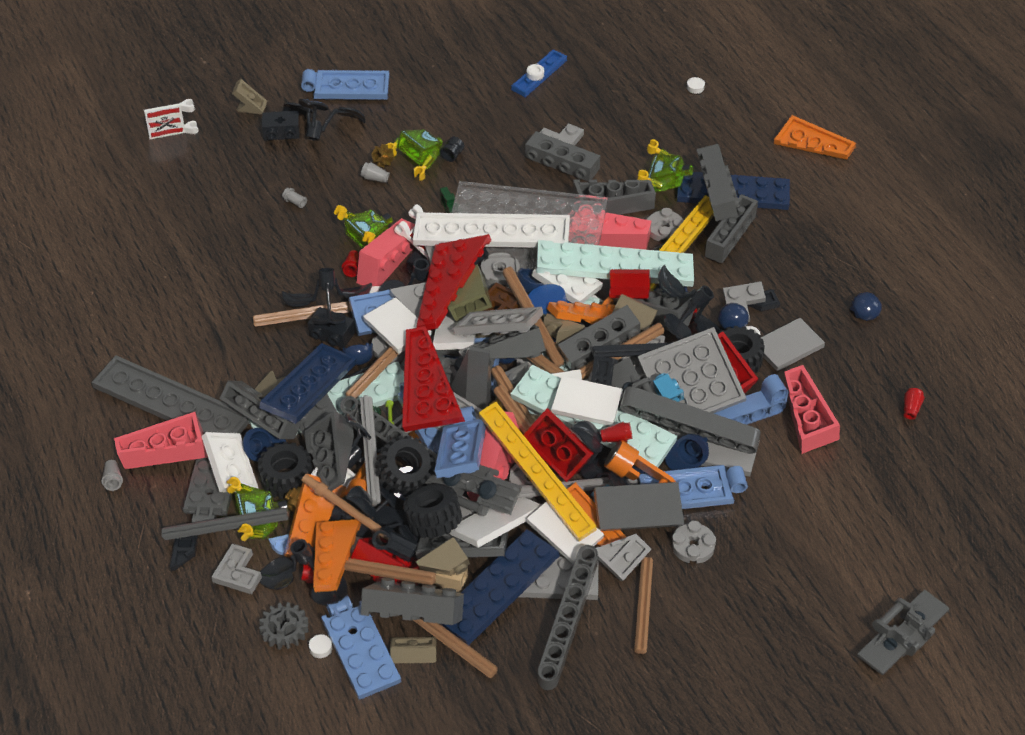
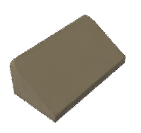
[612,294,658,331]
[390,637,436,664]

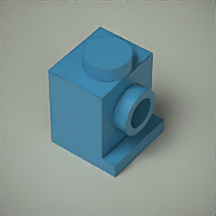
[653,373,684,402]

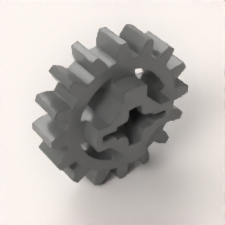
[259,602,309,649]

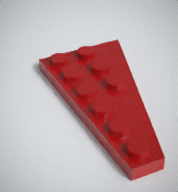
[417,234,492,330]
[402,326,465,432]

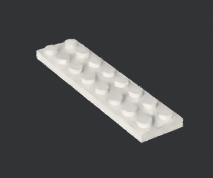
[413,213,570,248]

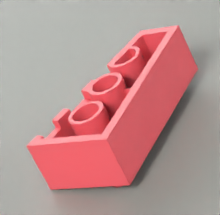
[569,207,651,249]
[356,218,415,286]
[784,365,840,454]
[467,411,520,501]
[114,412,208,469]

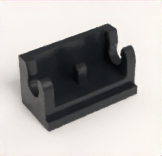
[591,356,618,386]

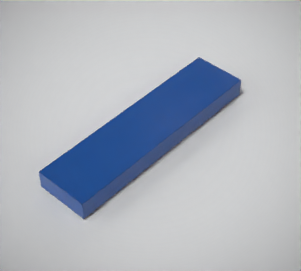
[511,49,567,97]

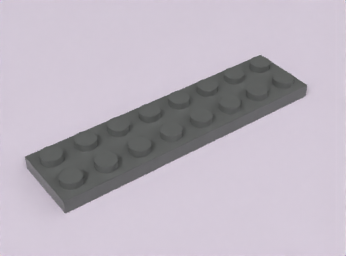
[92,355,250,434]

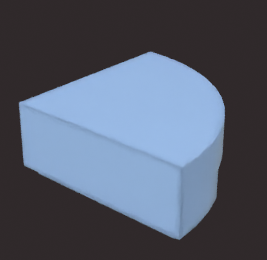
[269,534,289,556]

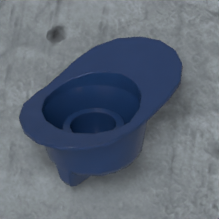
[242,428,286,462]
[665,434,709,470]

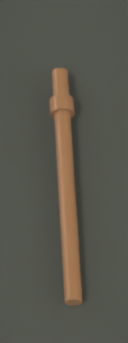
[301,474,389,541]

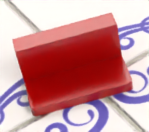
[609,269,651,299]

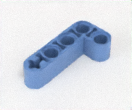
[713,374,788,425]

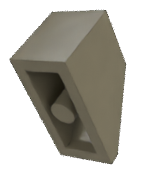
[416,537,470,576]

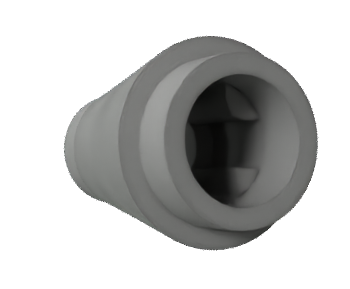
[361,162,390,183]
[101,460,123,491]

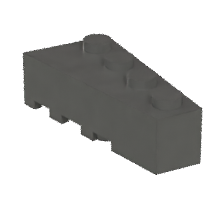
[697,144,740,221]
[573,180,656,215]
[361,577,464,625]

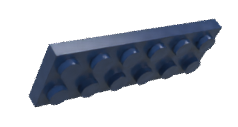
[677,171,790,210]
[259,343,357,424]
[441,529,560,645]

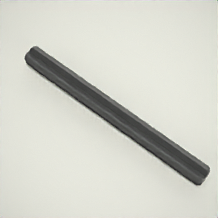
[161,507,289,540]

